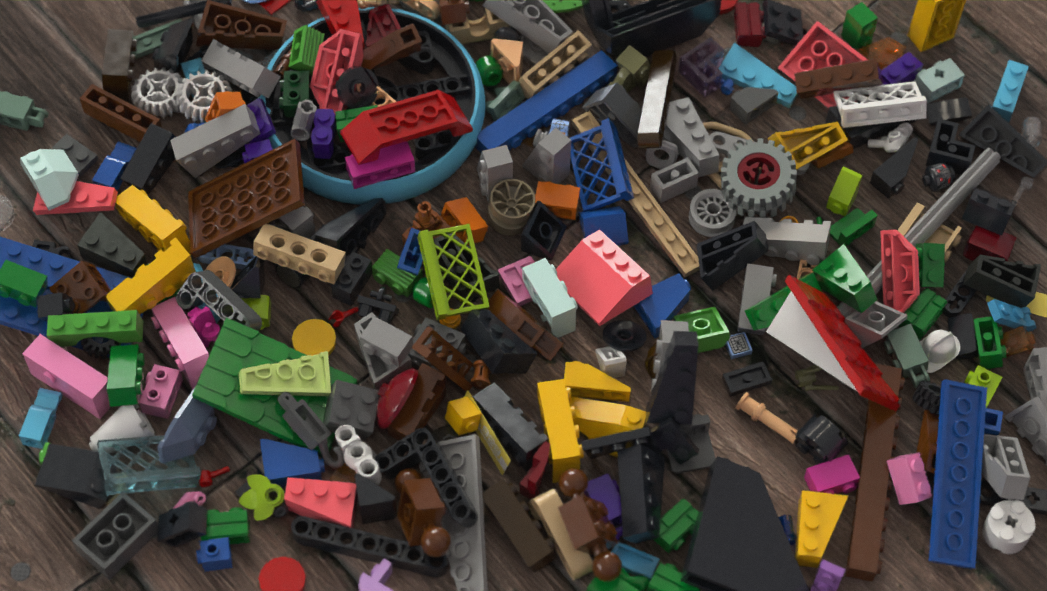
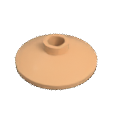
[206,256,236,296]

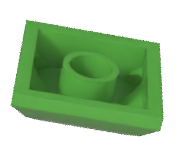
[674,307,730,353]

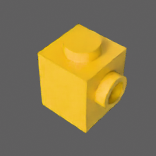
[445,396,482,435]

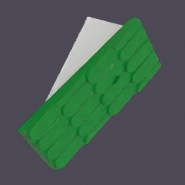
[192,318,358,457]

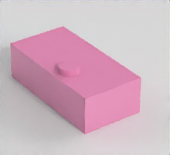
[22,334,110,419]

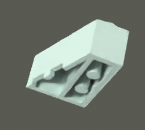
[522,258,578,338]

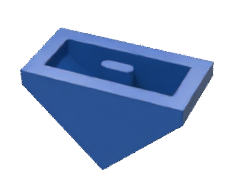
[397,228,423,275]

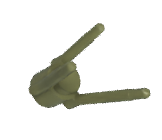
[794,364,839,391]

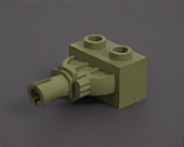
[609,45,651,93]

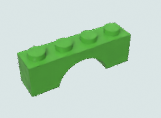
[47,310,144,347]

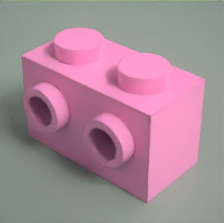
[138,364,183,419]

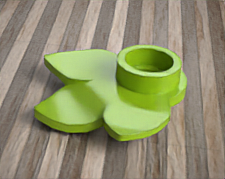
[239,474,285,520]

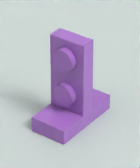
[810,560,845,591]

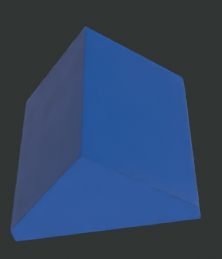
[578,206,628,246]

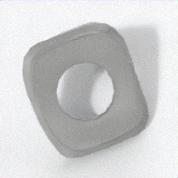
[645,140,678,169]

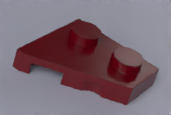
[366,3,401,48]

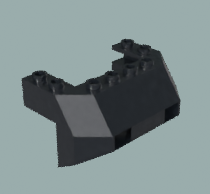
[581,0,721,57]

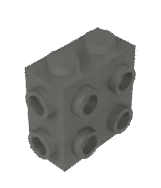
[408,318,467,379]

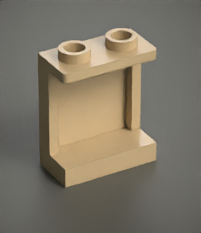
[898,202,962,263]

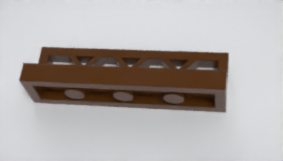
[411,326,473,392]

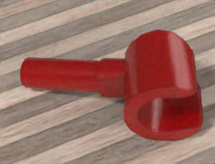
[328,307,359,328]
[199,466,230,488]

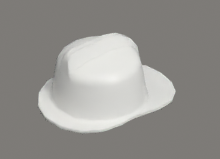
[920,330,960,373]

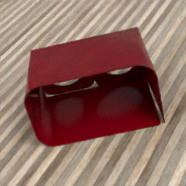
[963,225,1017,262]

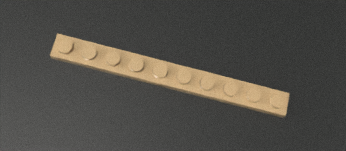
[572,111,700,278]

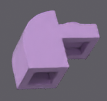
[359,559,393,591]

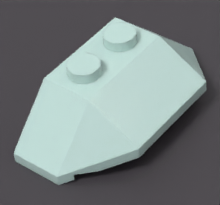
[20,149,79,211]

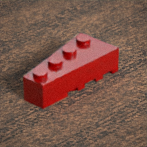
[316,0,365,50]

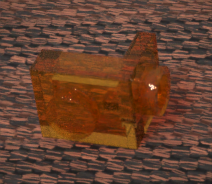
[1000,326,1036,357]

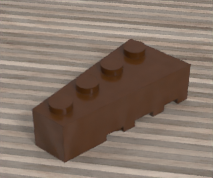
[196,0,287,50]

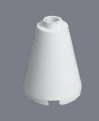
[89,404,155,455]

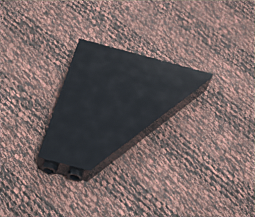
[680,456,809,591]

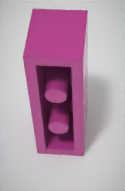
[345,141,415,189]

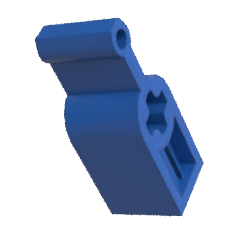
[92,142,137,191]

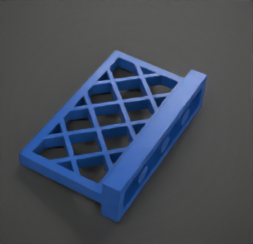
[570,118,634,212]

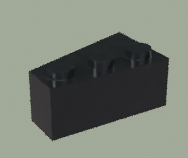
[460,309,538,374]

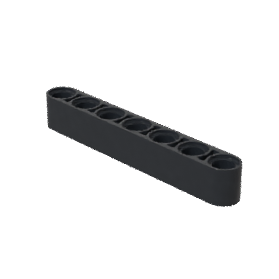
[291,517,448,578]

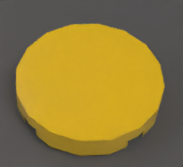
[292,319,336,356]

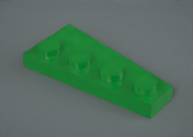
[744,273,822,330]

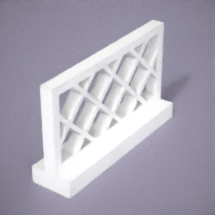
[833,81,927,128]

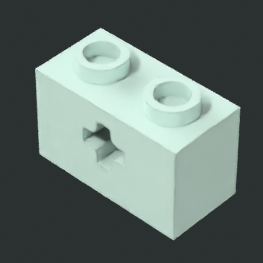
[915,58,965,104]

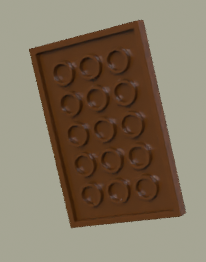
[188,139,305,258]

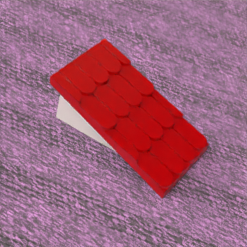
[766,275,900,411]

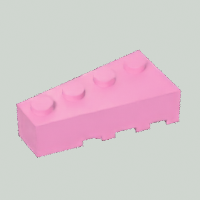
[151,297,209,390]

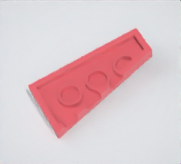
[33,181,118,215]

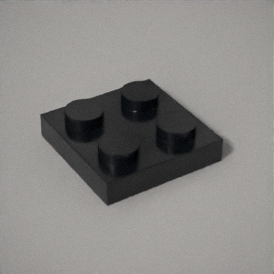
[763,0,803,45]

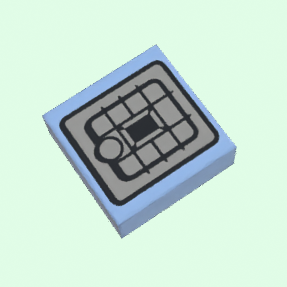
[725,332,753,359]

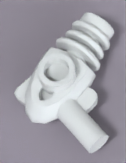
[868,123,913,153]

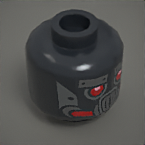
[922,162,955,192]

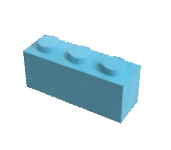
[992,60,1029,122]

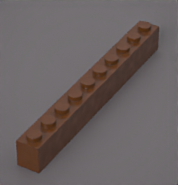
[845,364,905,582]

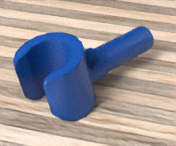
[711,72,734,95]

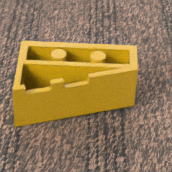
[795,490,848,568]

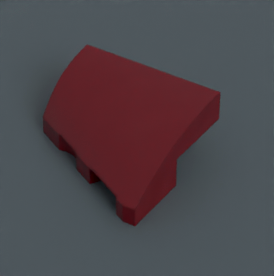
[519,441,550,500]

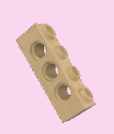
[253,224,346,284]

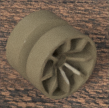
[487,179,535,236]

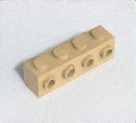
[518,30,592,99]

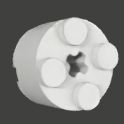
[982,500,1035,554]

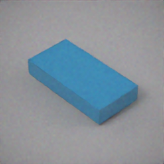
[612,542,660,581]

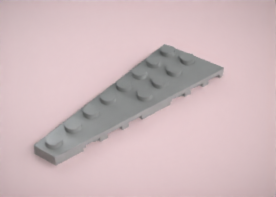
[419,434,488,591]

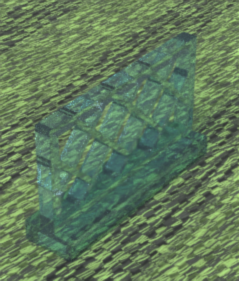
[97,435,201,495]

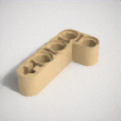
[528,489,593,580]

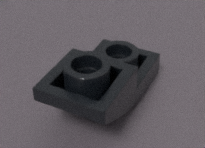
[926,98,973,126]

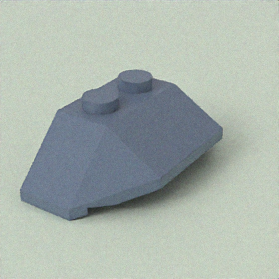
[158,387,217,463]

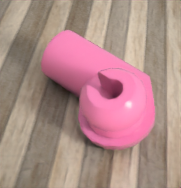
[173,491,206,508]

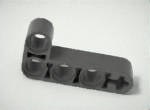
[176,270,262,331]

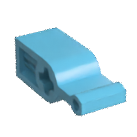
[19,388,62,449]

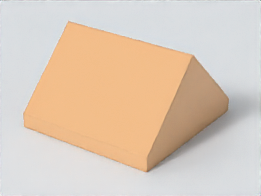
[491,39,523,84]

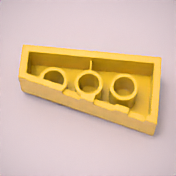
[115,185,191,256]
[105,237,196,314]
[537,379,584,483]

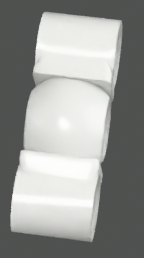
[335,425,382,485]

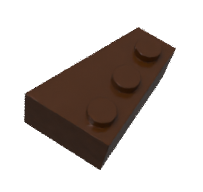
[387,363,446,441]

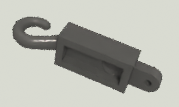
[278,392,345,468]

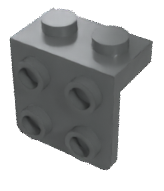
[666,414,716,474]

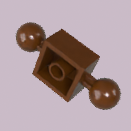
[394,468,451,557]
[558,468,622,582]

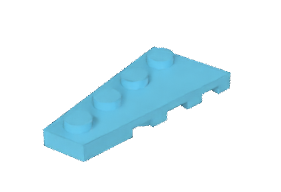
[716,42,798,108]

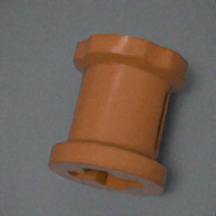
[470,360,491,389]

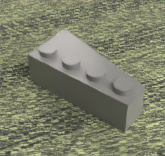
[483,0,573,53]
[201,39,281,98]

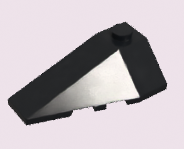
[315,198,387,262]

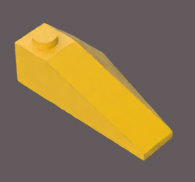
[569,396,646,458]

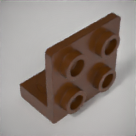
[50,261,112,314]

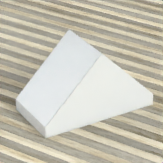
[595,346,627,378]

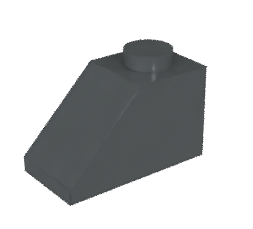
[729,87,779,125]

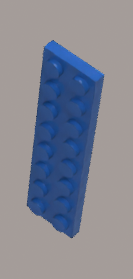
[929,380,987,569]

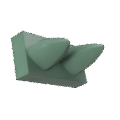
[485,81,525,122]

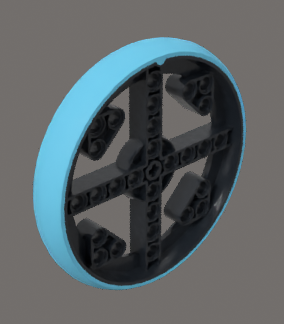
[260,7,486,205]

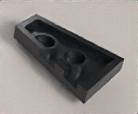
[581,427,653,459]

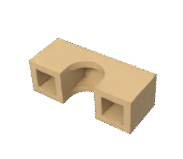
[446,8,510,44]

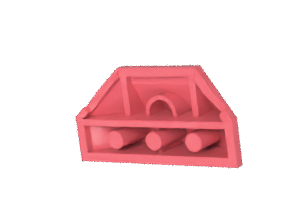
[310,29,363,115]
[880,230,920,313]

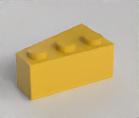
[768,122,848,170]

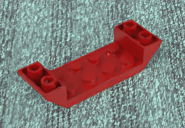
[340,90,473,165]

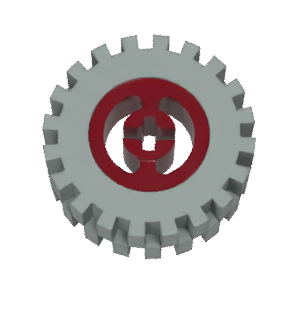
[721,138,797,218]

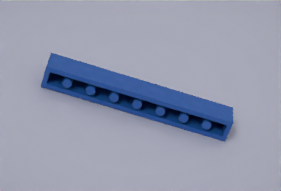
[475,50,618,153]

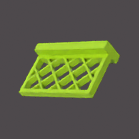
[417,224,490,320]

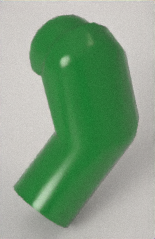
[619,567,649,591]

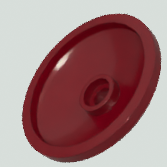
[376,368,418,429]

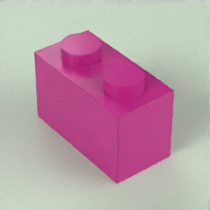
[804,454,860,494]

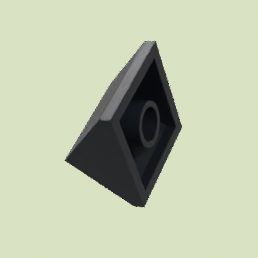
[521,201,567,261]
[230,256,265,298]
[355,473,397,525]

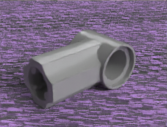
[291,99,317,141]

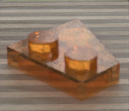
[856,37,906,71]

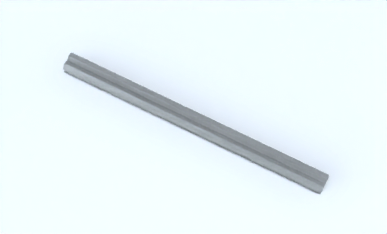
[837,148,1001,322]

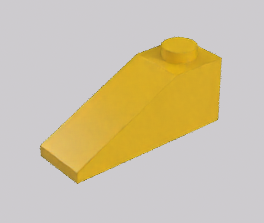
[564,361,631,402]

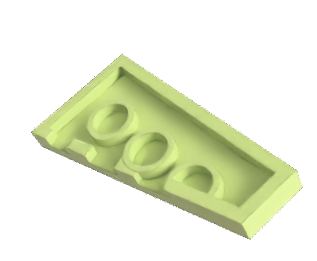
[239,351,331,396]

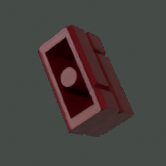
[734,2,765,47]

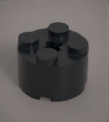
[795,414,848,465]

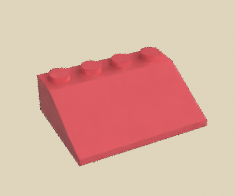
[778,21,868,108]
[556,230,653,326]

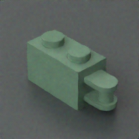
[0,91,49,131]
[883,324,930,388]

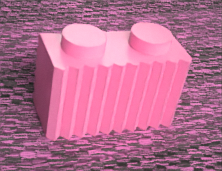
[887,453,932,505]

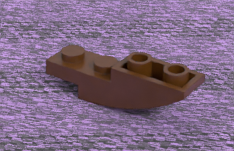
[488,289,565,361]

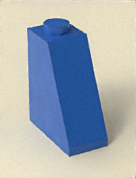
[634,273,691,339]
[260,439,325,487]

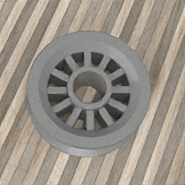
[688,189,737,237]

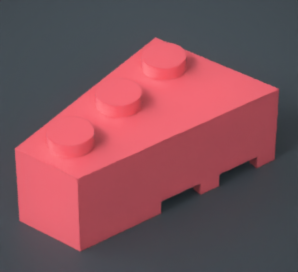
[284,478,358,528]

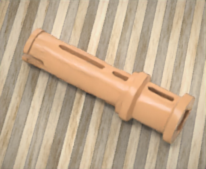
[735,392,798,444]

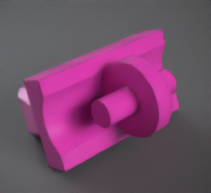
[187,306,221,348]

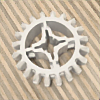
[131,67,183,119]
[176,70,232,123]

